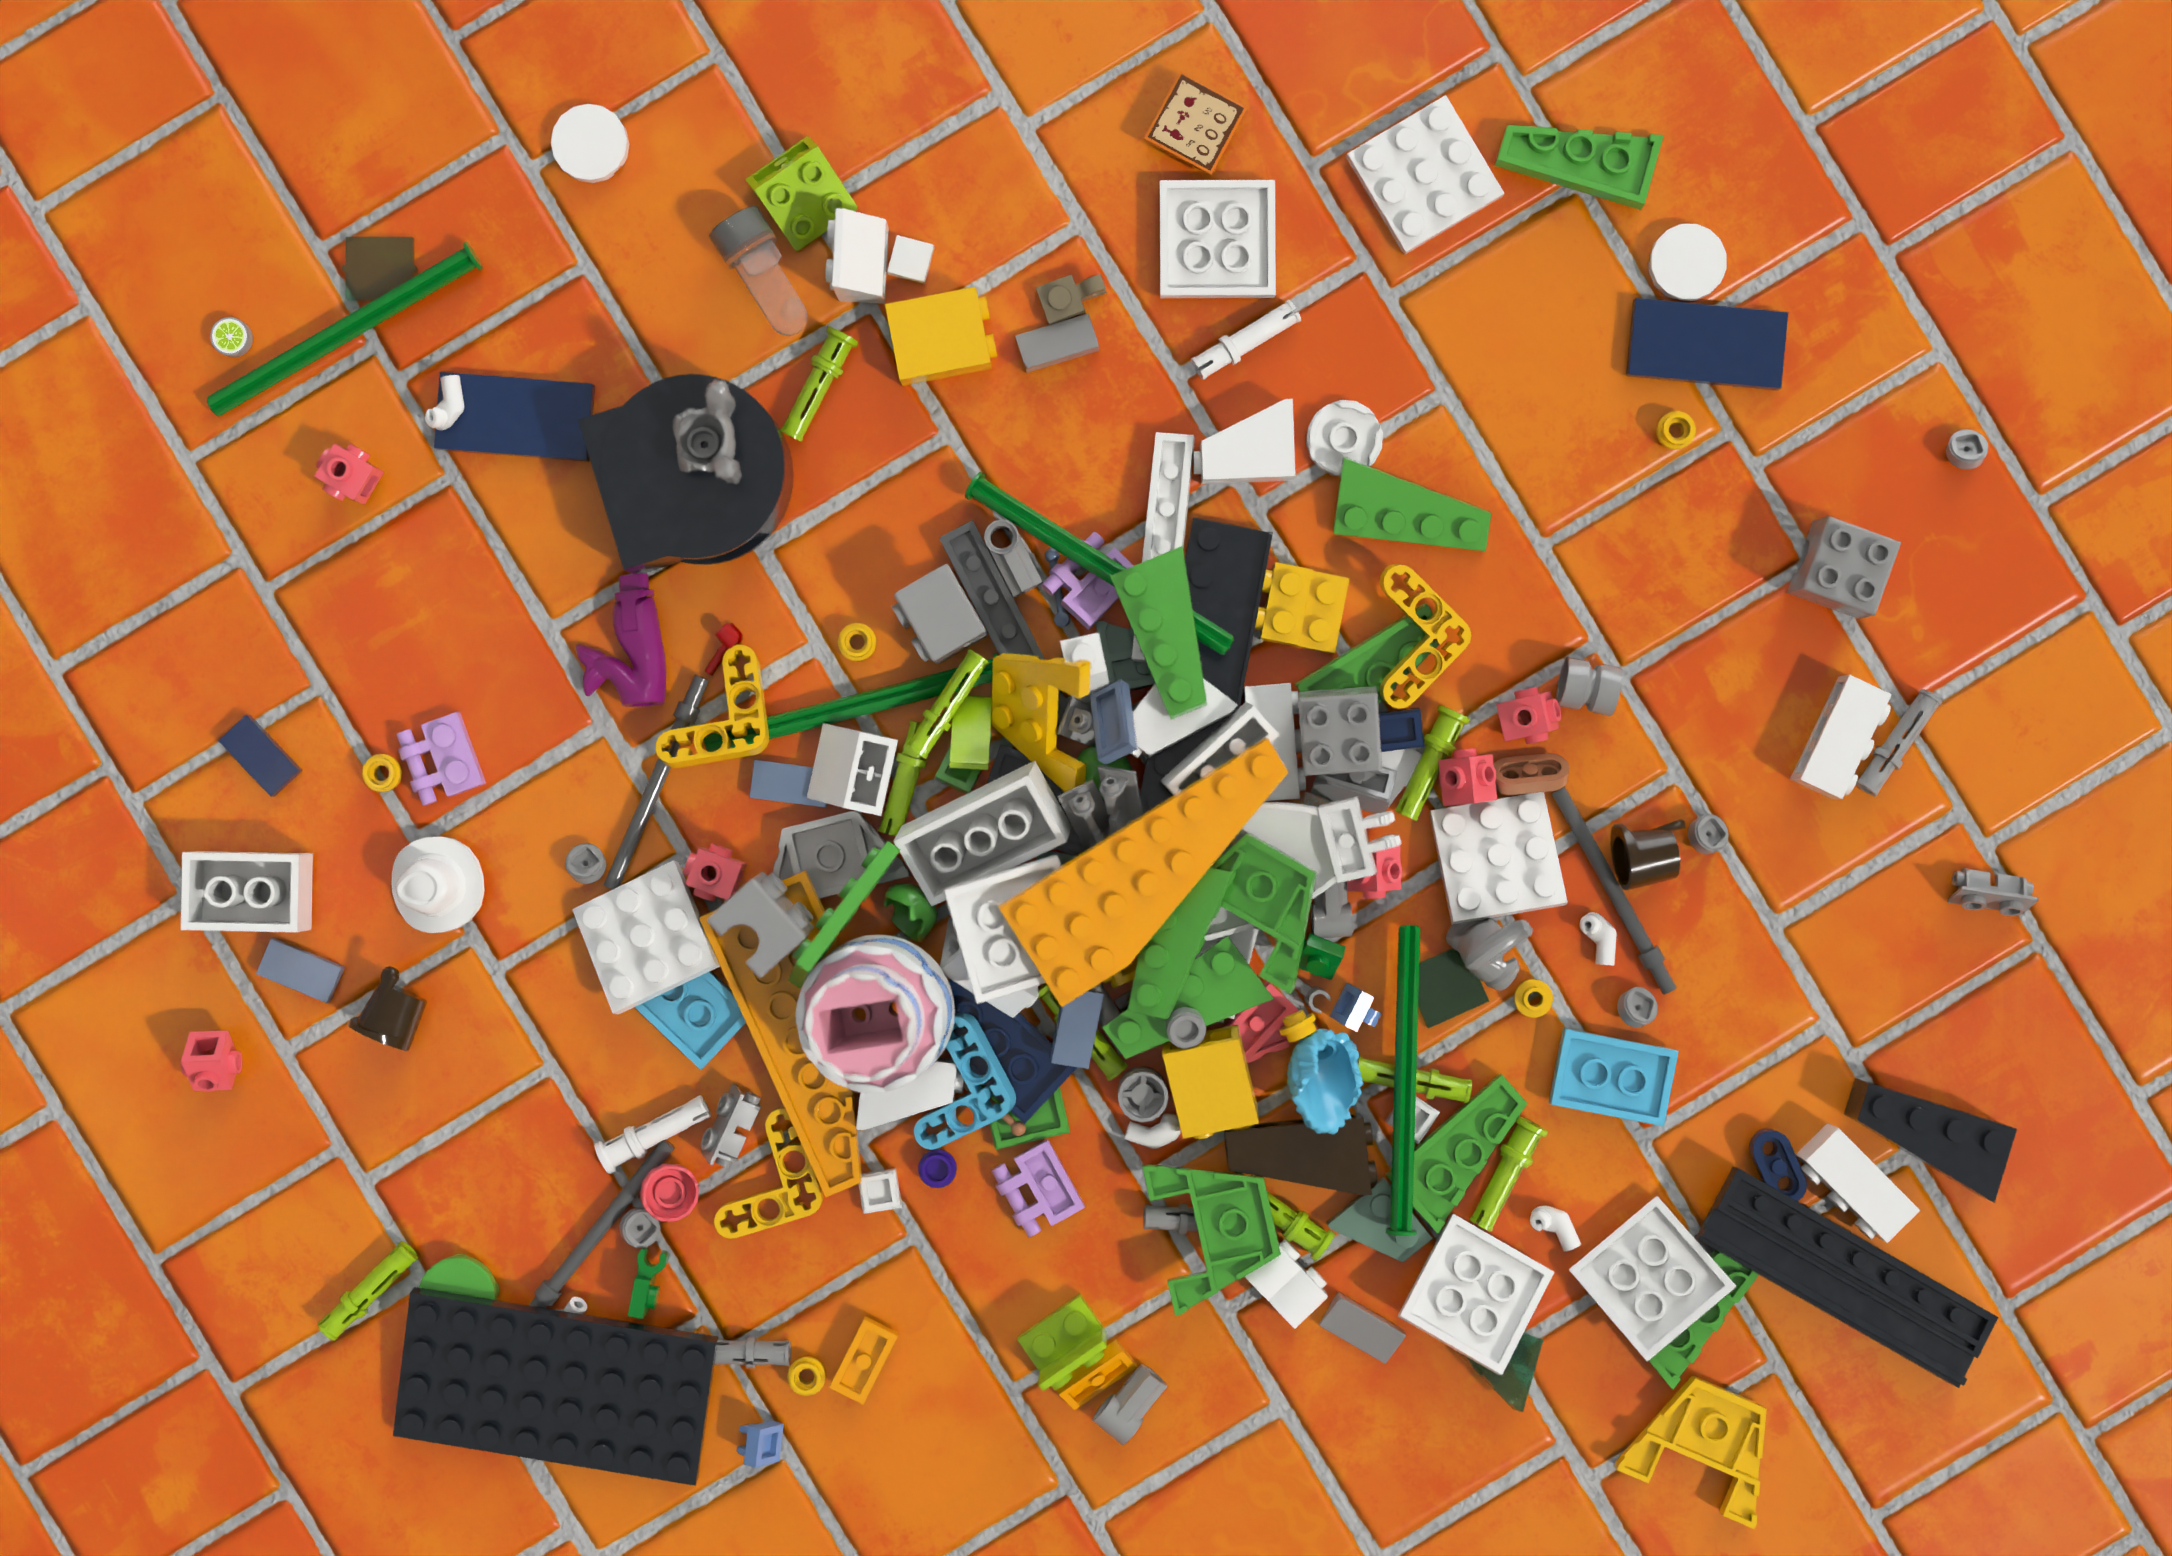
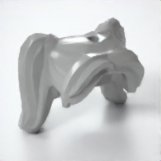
[673,380,742,484]
[1446,916,1533,991]

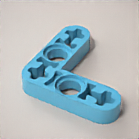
[914,1012,1016,1150]

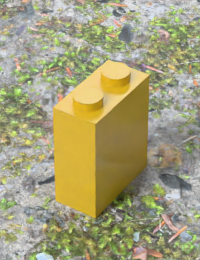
[885,287,997,386]
[1162,1025,1259,1139]

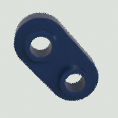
[1749,1129,1807,1202]

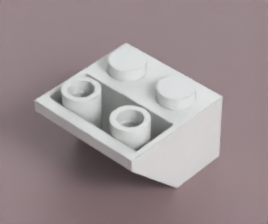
[826,208,889,304]
[807,723,898,816]

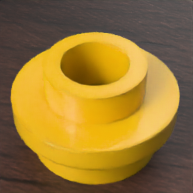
[1656,411,1696,450]
[838,623,877,661]
[362,754,402,792]
[1514,979,1553,1018]
[1279,1010,1317,1043]
[787,1356,826,1396]

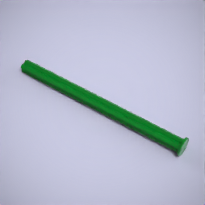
[207,242,483,416]
[965,472,1234,655]
[704,654,998,752]
[1385,925,1420,1236]

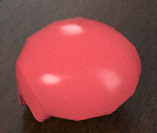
[640,1163,699,1222]

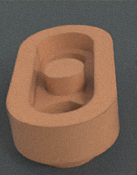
[1494,753,1569,795]

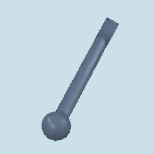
[1045,548,1071,627]

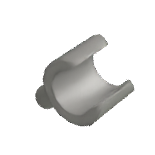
[1295,977,1331,1013]

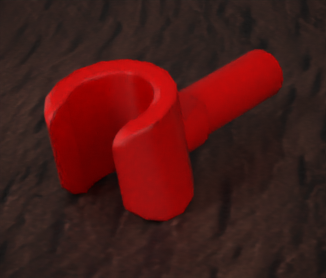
[704,623,743,676]

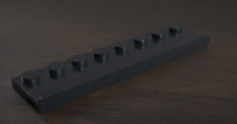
[1140,518,1273,814]
[1694,1167,1999,1388]

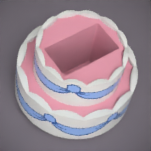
[796,935,955,1093]

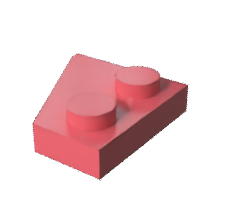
[1224,981,1319,1063]

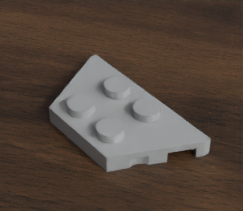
[773,810,911,898]

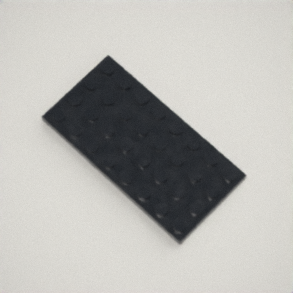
[393,1287,718,1486]

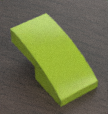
[949,695,992,770]

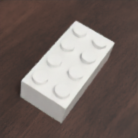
[893,761,1072,907]

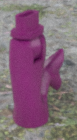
[576,573,666,707]

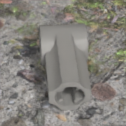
[984,519,1043,598]
[1311,881,1353,938]
[1092,1363,1167,1445]

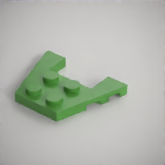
[1210,833,1317,994]
[1142,1164,1281,1316]

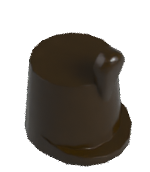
[1610,819,1686,890]
[348,966,427,1051]

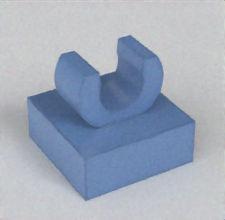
[1329,982,1382,1031]
[737,1420,784,1468]

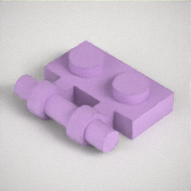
[1041,532,1134,630]
[396,712,486,806]
[991,1139,1085,1238]

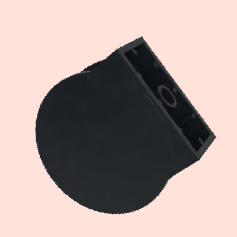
[578,374,794,574]

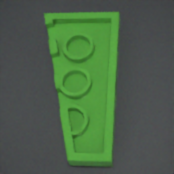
[1494,125,1664,210]
[1333,456,1491,551]
[1110,546,1207,720]
[1295,603,1438,704]
[788,841,900,989]
[1128,868,1236,1019]
[1102,936,1274,1059]
[1386,1073,1528,1234]
[1649,1250,1759,1390]

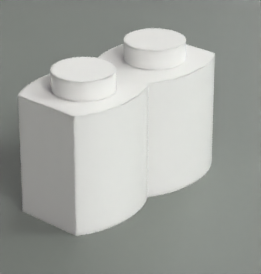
[1245,1239,1328,1328]

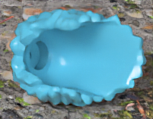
[1287,1028,1363,1134]

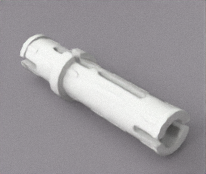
[1191,300,1301,380]

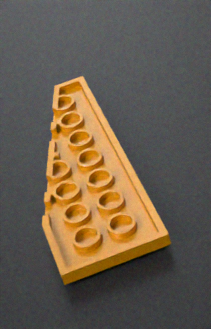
[998,738,1289,1007]
[699,870,862,1198]

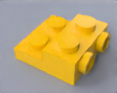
[1255,562,1350,654]

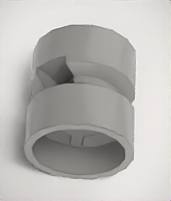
[1556,657,1622,716]
[1117,1066,1168,1122]

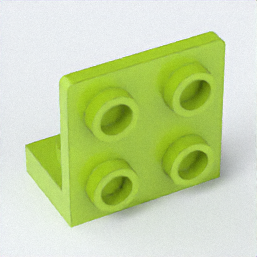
[745,135,858,251]
[1017,1293,1107,1391]

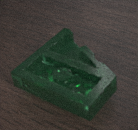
[1457,1333,1543,1412]

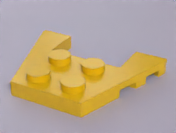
[991,653,1091,792]
[1614,1375,1767,1529]

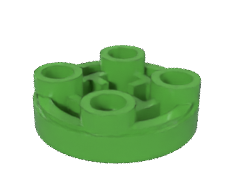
[419,1254,500,1300]

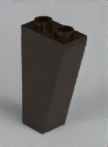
[1224,1113,1377,1195]

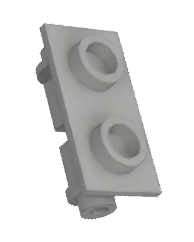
[1057,697,1096,746]
[1098,765,1143,836]
[1057,779,1111,850]
[1948,868,2038,916]
[701,1083,761,1168]

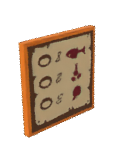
[1144,71,1248,176]

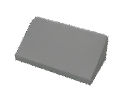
[1015,314,1099,373]
[1311,767,1397,814]
[1319,1292,1406,1364]

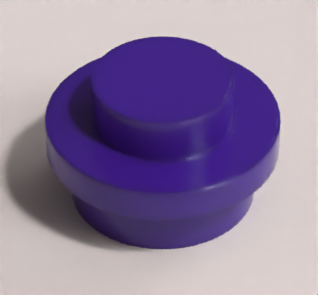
[918,1149,957,1188]

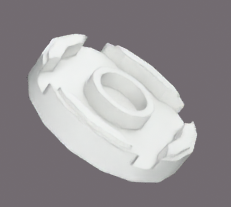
[551,104,629,183]
[1649,224,1727,301]
[1306,400,1383,477]

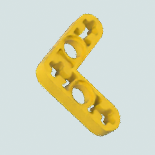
[1379,564,1471,709]
[655,645,769,768]
[714,1107,824,1239]

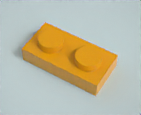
[829,1316,899,1405]
[1056,1340,1137,1410]

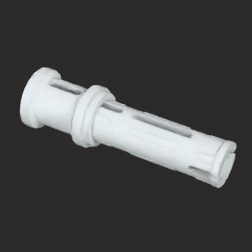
[594,1095,711,1174]

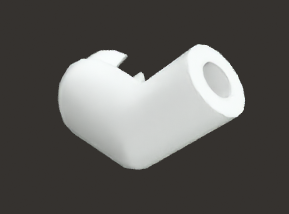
[1579,912,1617,965]
[1530,1205,1581,1251]

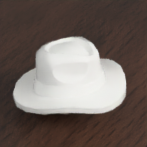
[391,836,485,933]

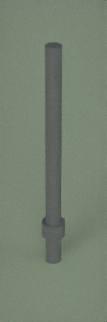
[603,675,709,889]
[1551,786,1677,995]
[528,1140,675,1308]

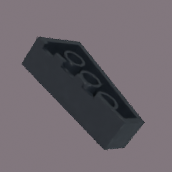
[1844,1078,2017,1203]

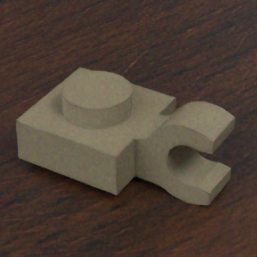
[1036,274,1107,325]

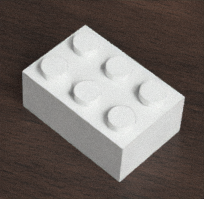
[181,851,313,932]

